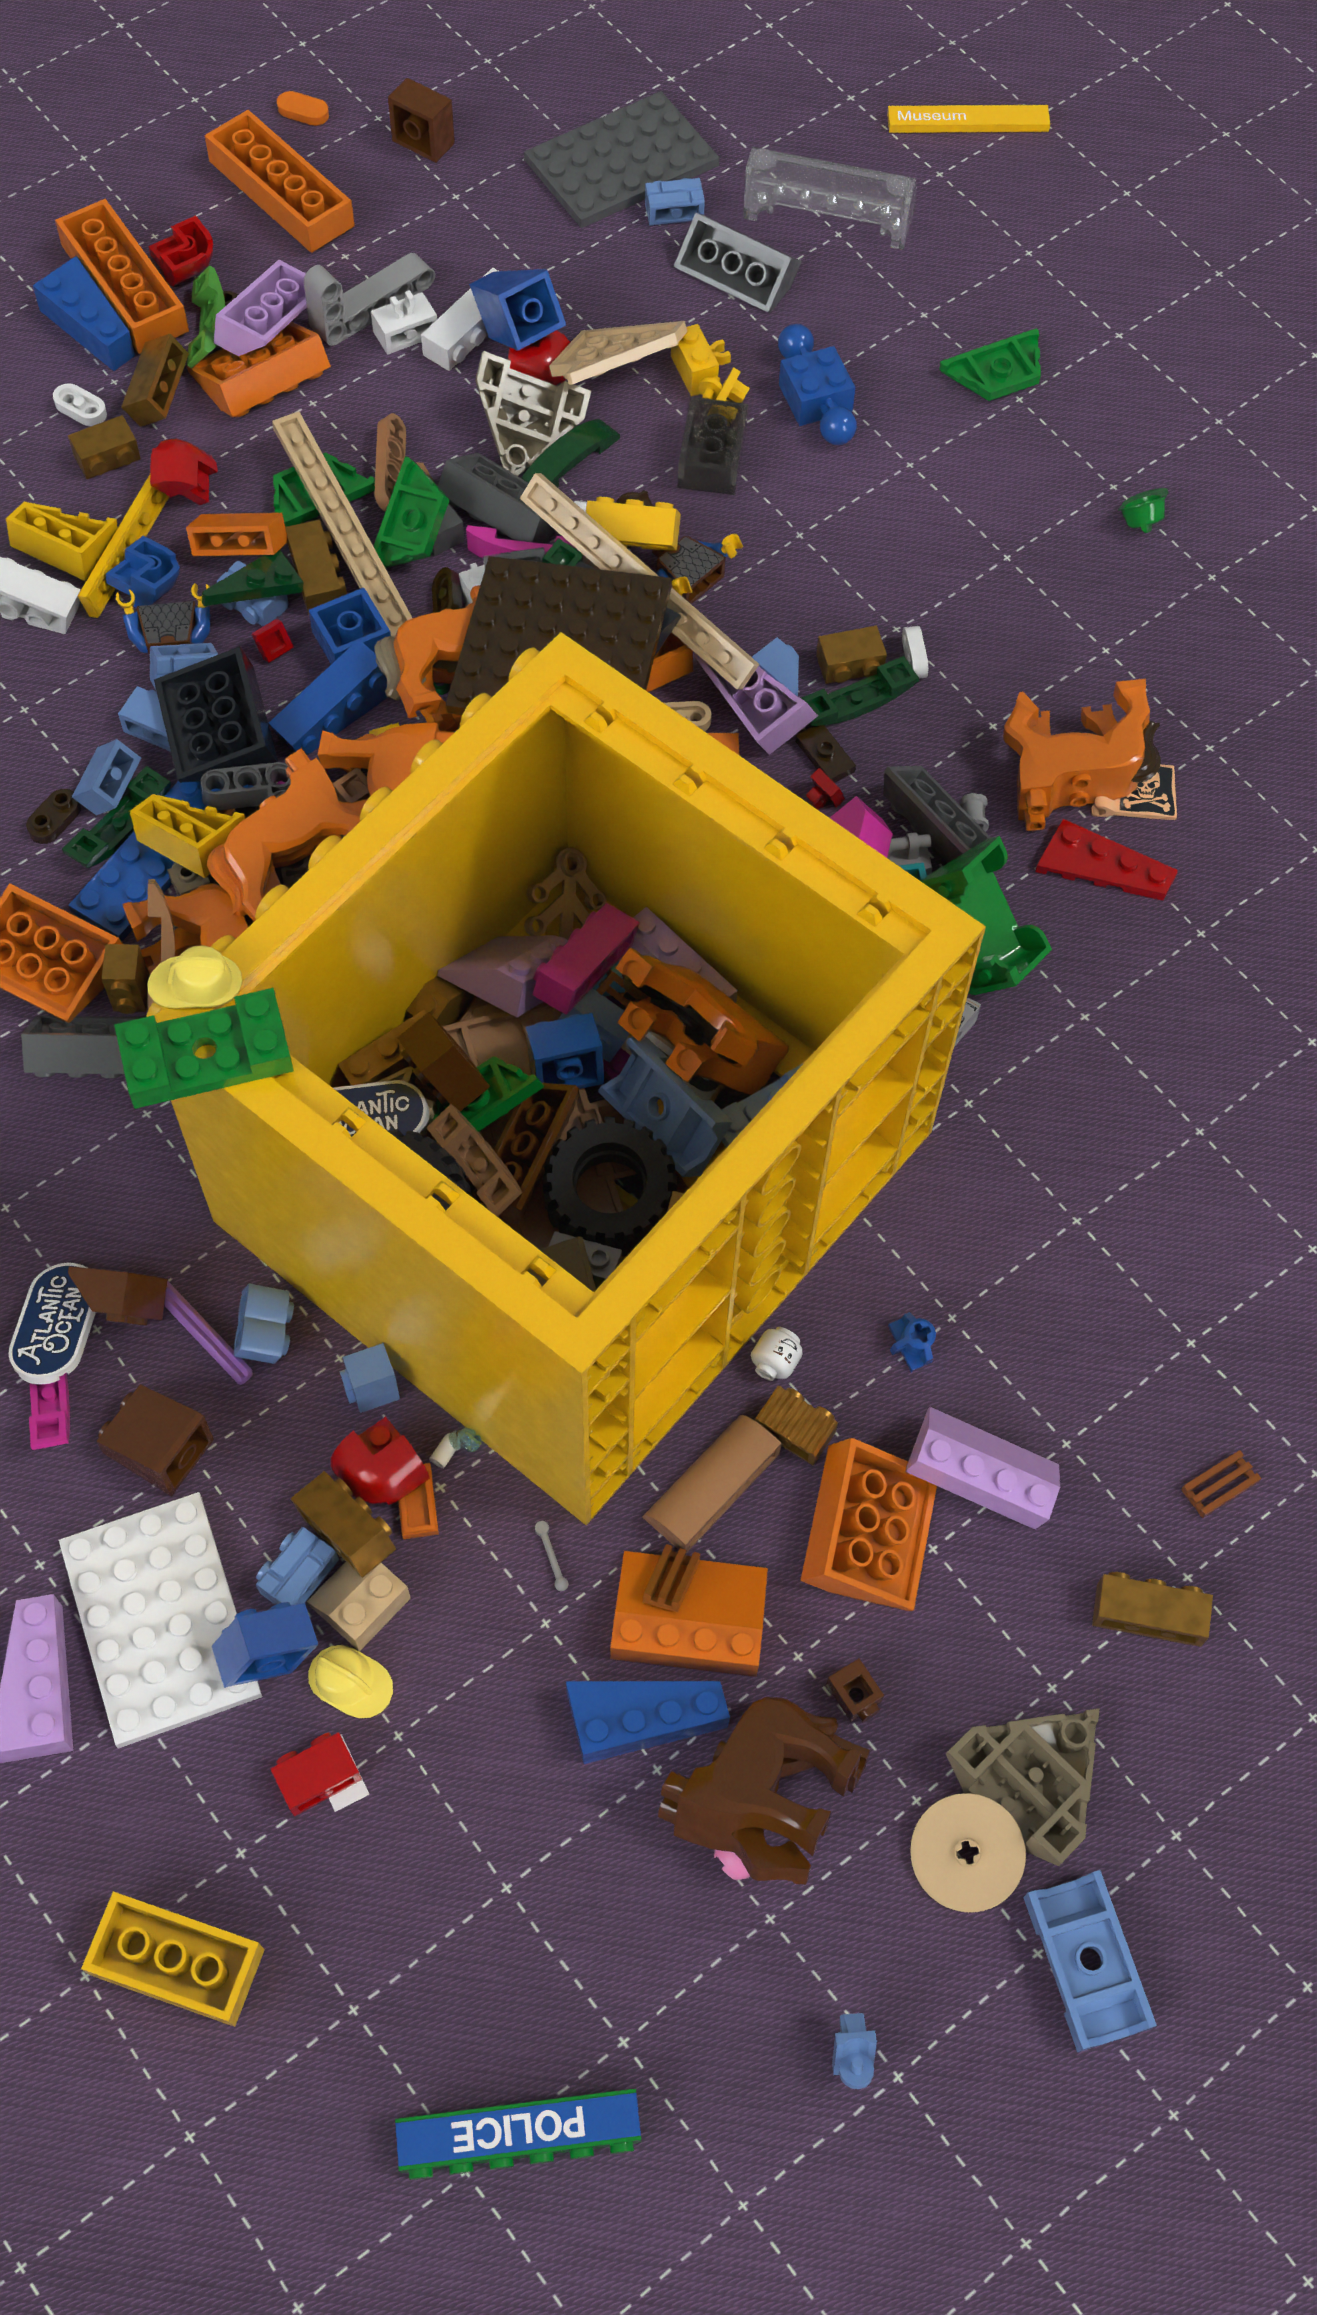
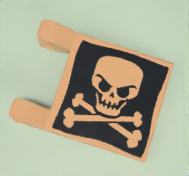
[1091,764,1177,820]

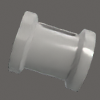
[959,793,989,832]

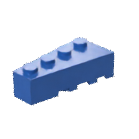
[32,256,135,371]
[269,639,388,755]
[566,1681,730,1764]

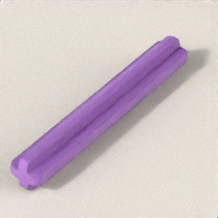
[164,1281,253,1385]

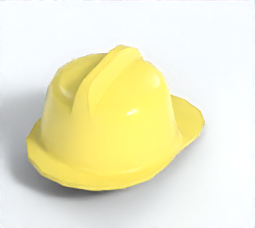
[147,945,242,1009]
[308,1645,393,1719]

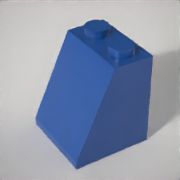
[469,269,566,351]

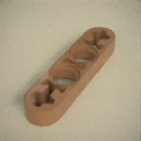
[374,413,406,512]

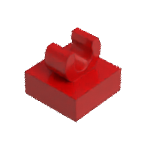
[252,618,294,662]
[806,768,845,810]

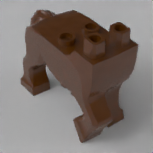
[658,1697,870,1885]

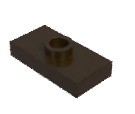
[795,725,856,783]

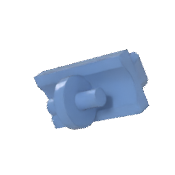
[832,2013,877,2089]

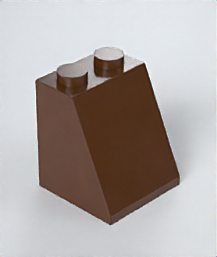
[96,1384,214,1497]

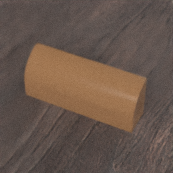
[642,1415,782,1553]

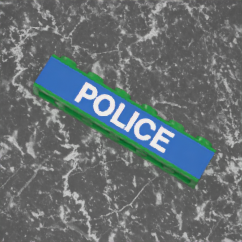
[395,2089,641,2180]

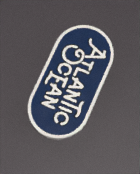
[333,1080,429,1137]
[9,1263,96,1385]

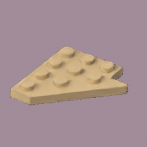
[549,321,687,385]

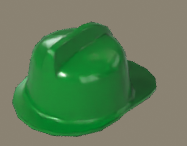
[1118,488,1168,533]

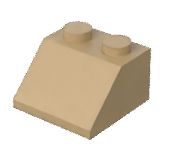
[307,1562,411,1652]

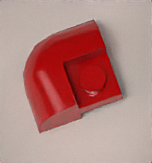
[148,215,213,286]
[508,330,571,385]
[150,438,218,505]
[331,1416,430,1505]

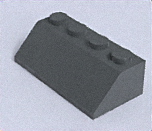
[674,212,802,313]
[438,453,556,544]
[883,766,991,863]
[21,1015,144,1078]

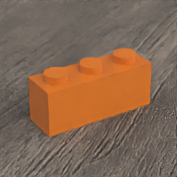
[186,513,288,556]

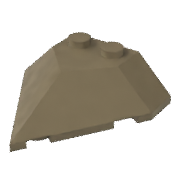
[475,351,591,476]
[946,1708,1100,1866]

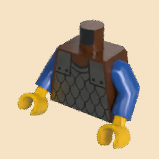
[652,534,743,604]
[116,583,210,657]

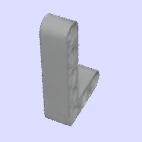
[304,253,436,346]

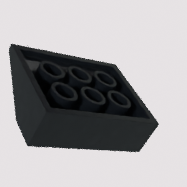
[154,646,278,783]

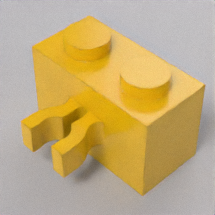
[671,324,731,397]

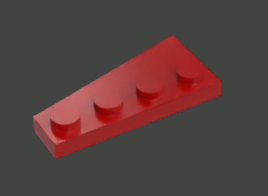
[1035,819,1178,901]

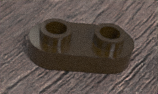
[432,567,463,613]
[26,789,81,844]

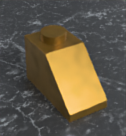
[406,976,475,1026]

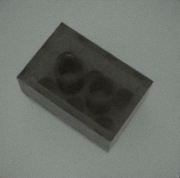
[677,397,748,495]

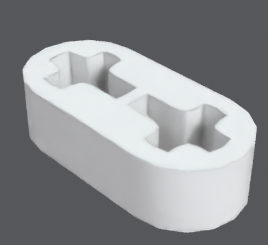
[902,626,928,678]

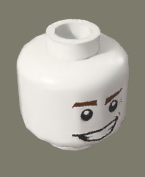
[751,1327,803,1381]

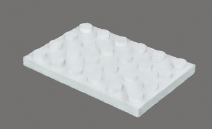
[59,1492,262,1749]

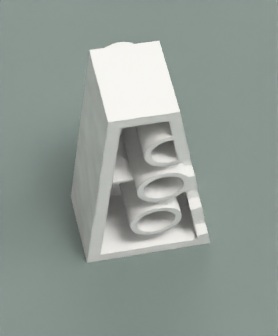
[0,557,80,634]

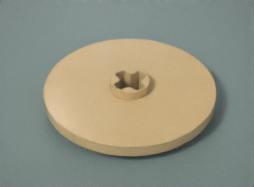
[911,1793,1026,1913]

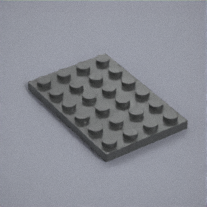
[524,91,720,228]

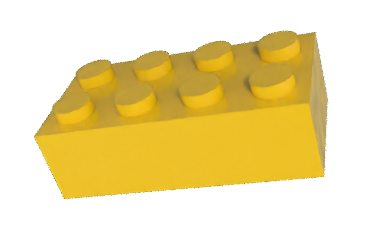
[81,1891,265,2027]

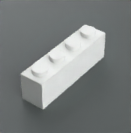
[421,268,498,371]

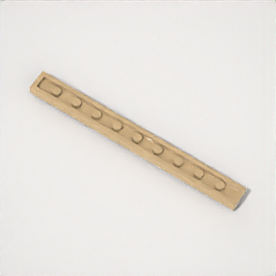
[272,411,412,636]
[519,473,760,690]

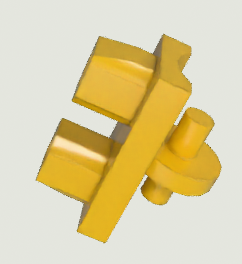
[699,367,750,425]

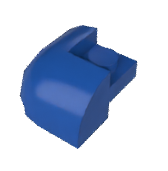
[106,536,180,608]

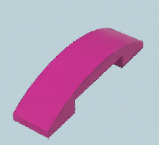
[466,525,585,559]
[29,1372,70,1450]

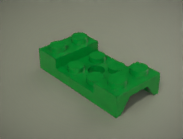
[114,988,294,1109]

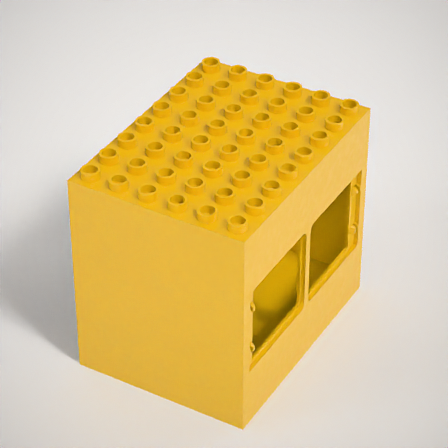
[146,632,986,1526]

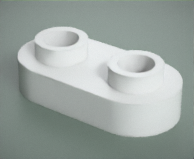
[53,384,107,426]

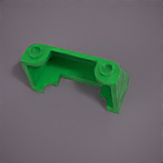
[921,836,1052,995]

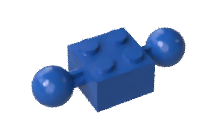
[778,324,857,445]

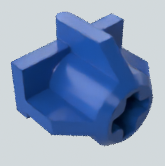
[888,1312,936,1372]

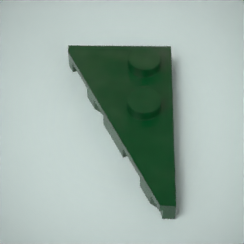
[202,550,304,606]

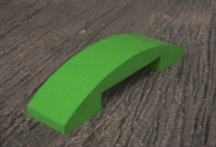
[187,265,225,368]

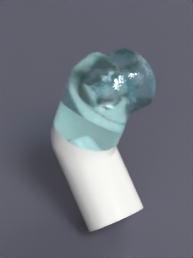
[429,1427,482,1468]

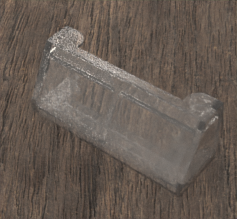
[743,147,916,250]

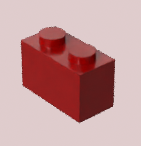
[270,1732,362,1817]

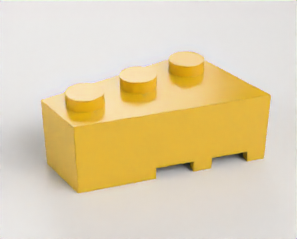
[586,497,681,551]
[6,502,118,581]
[129,794,245,878]

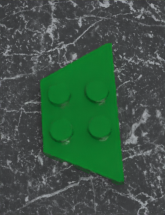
[939,328,1041,401]
[273,452,375,527]
[374,456,450,568]
[432,1056,544,1143]

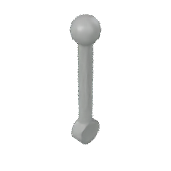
[535,1521,569,1591]

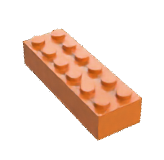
[204,110,355,253]
[55,199,189,354]

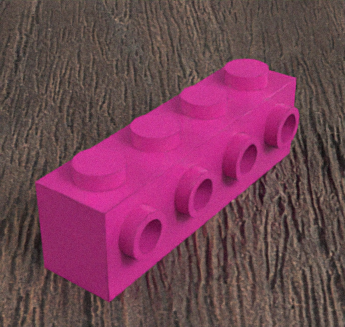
[532,903,640,1015]

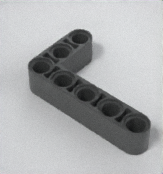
[201,762,309,888]

